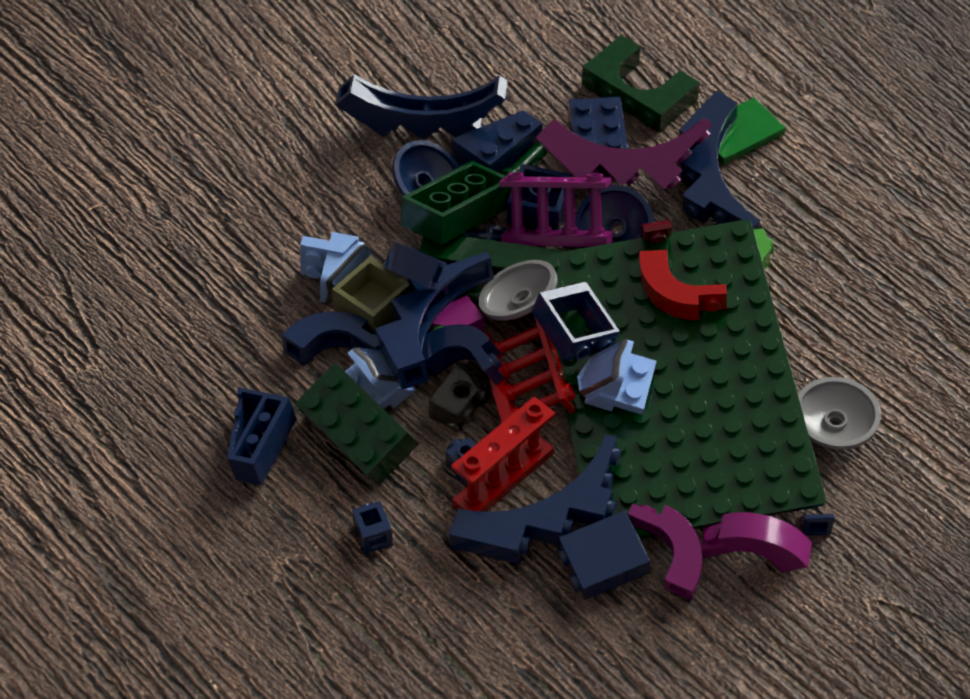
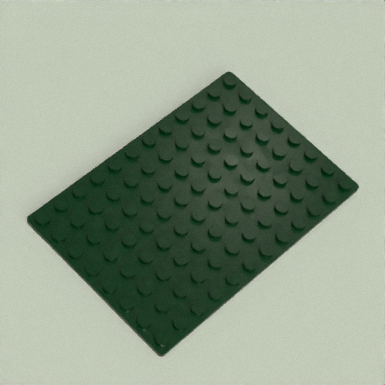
[536,220,826,539]

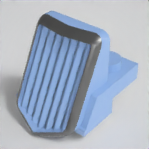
[300,232,372,303]
[577,339,656,414]
[345,347,415,409]

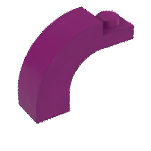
[628,504,702,600]
[701,512,812,573]

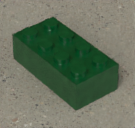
[400,161,511,245]
[295,362,419,485]

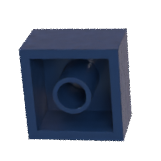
[507,164,572,230]

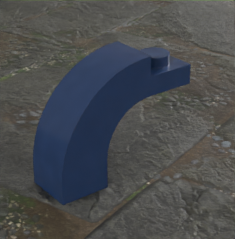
[383,241,447,289]
[282,311,380,366]
[422,324,505,385]

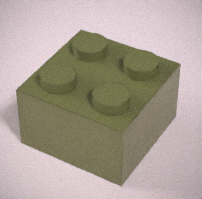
[332,257,411,335]

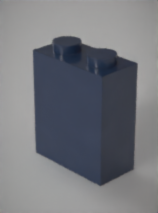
[557,510,651,600]

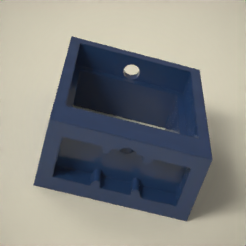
[531,282,620,361]

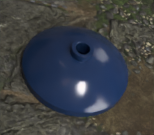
[392,140,460,196]
[575,185,654,249]

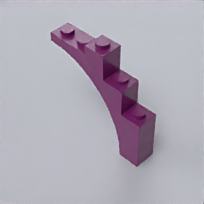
[534,118,712,190]

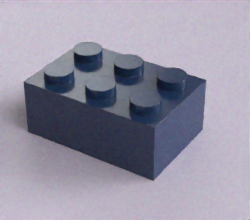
[568,97,628,176]

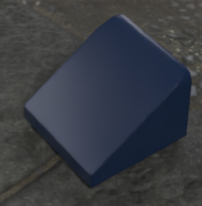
[799,514,835,536]

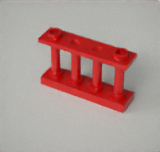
[486,316,576,423]
[451,397,555,512]

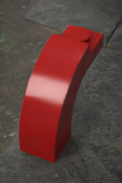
[639,250,727,320]

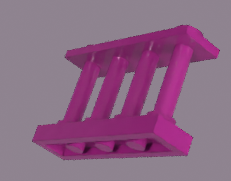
[499,172,613,247]

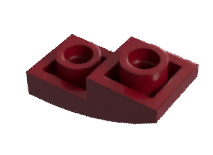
[639,220,672,243]

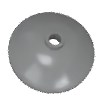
[479,260,558,321]
[798,377,881,450]

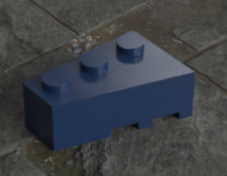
[451,110,543,173]
[227,387,297,486]

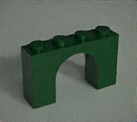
[582,35,700,133]

